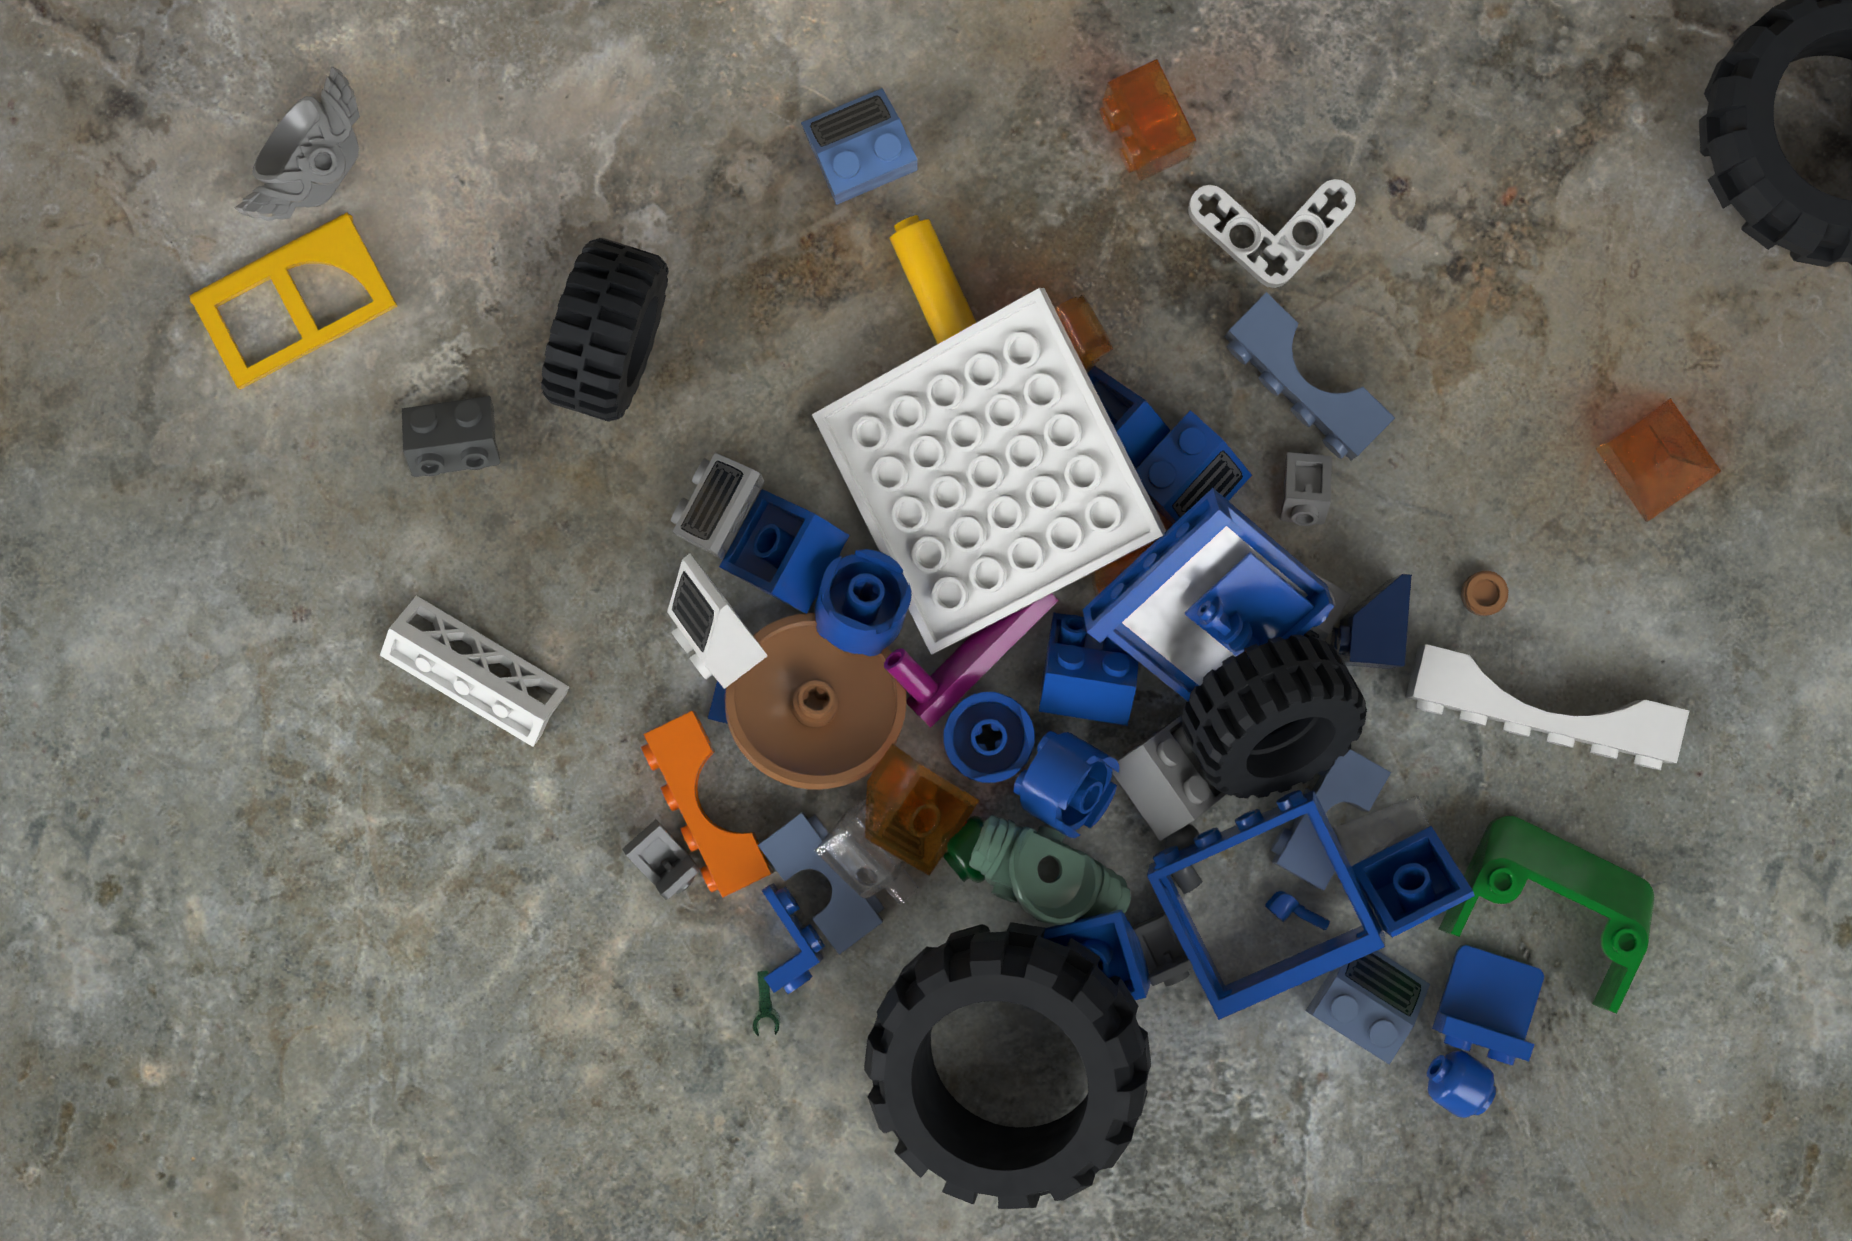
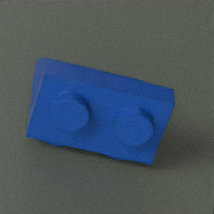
[762,883,825,994]
[1432,945,1544,1065]

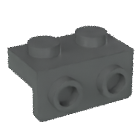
[402,396,500,477]

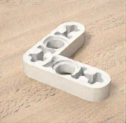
[1188,179,1356,288]

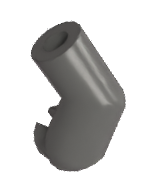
[1164,824,1202,894]

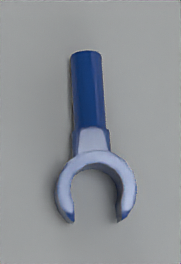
[1265,891,1330,930]

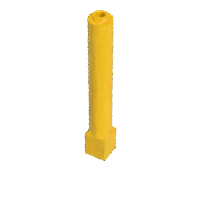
[889,215,977,344]

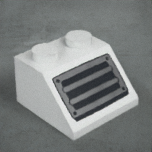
[667,553,768,689]

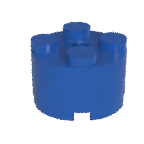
[815,549,912,657]
[943,692,1035,783]
[1014,731,1119,838]

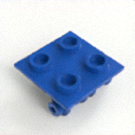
[1185,552,1315,656]

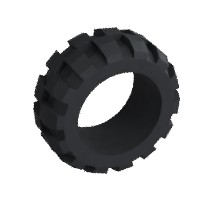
[1699,0,1852,267]
[864,922,1151,1209]

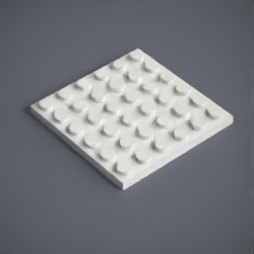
[812,288,1166,655]

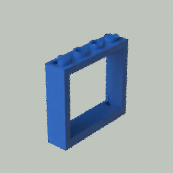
[1147,790,1385,1020]

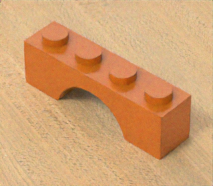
[641,710,774,898]

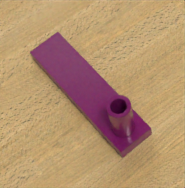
[884,594,1059,728]

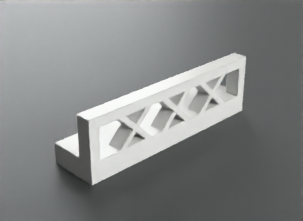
[380,595,569,747]

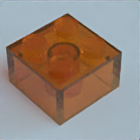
[1099,59,1197,181]

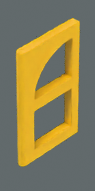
[189,212,398,390]

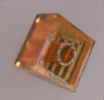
[865,743,980,876]

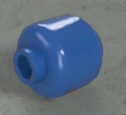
[1427,1050,1496,1118]

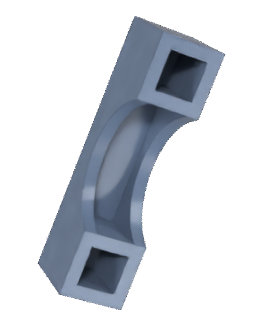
[1224,292,1395,461]

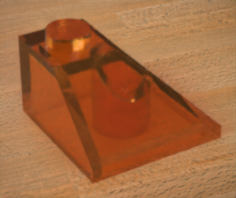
[1596,398,1721,522]

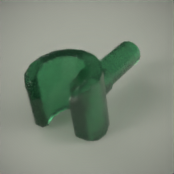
[753,971,780,1036]

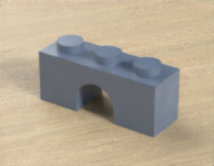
[1270,749,1391,891]
[758,812,885,955]

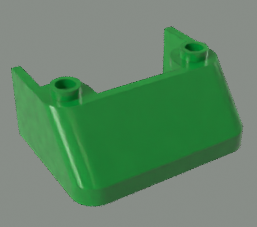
[1439,816,1654,1014]

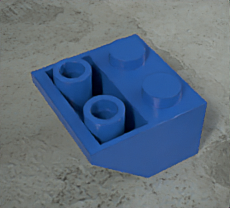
[1039,612,1138,726]

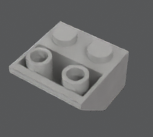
[1112,714,1226,841]

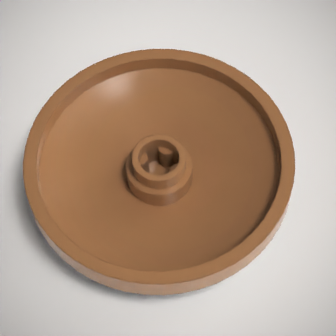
[725,613,906,790]

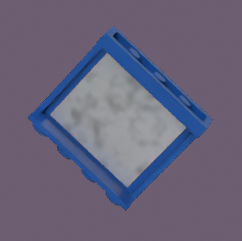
[1082,488,1334,701]

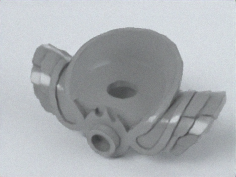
[234,66,360,221]

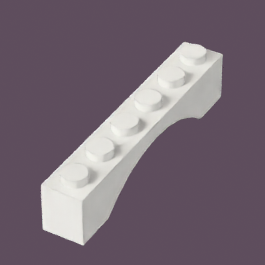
[1405,644,1689,770]

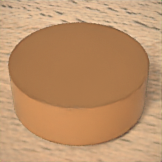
[1461,571,1509,616]

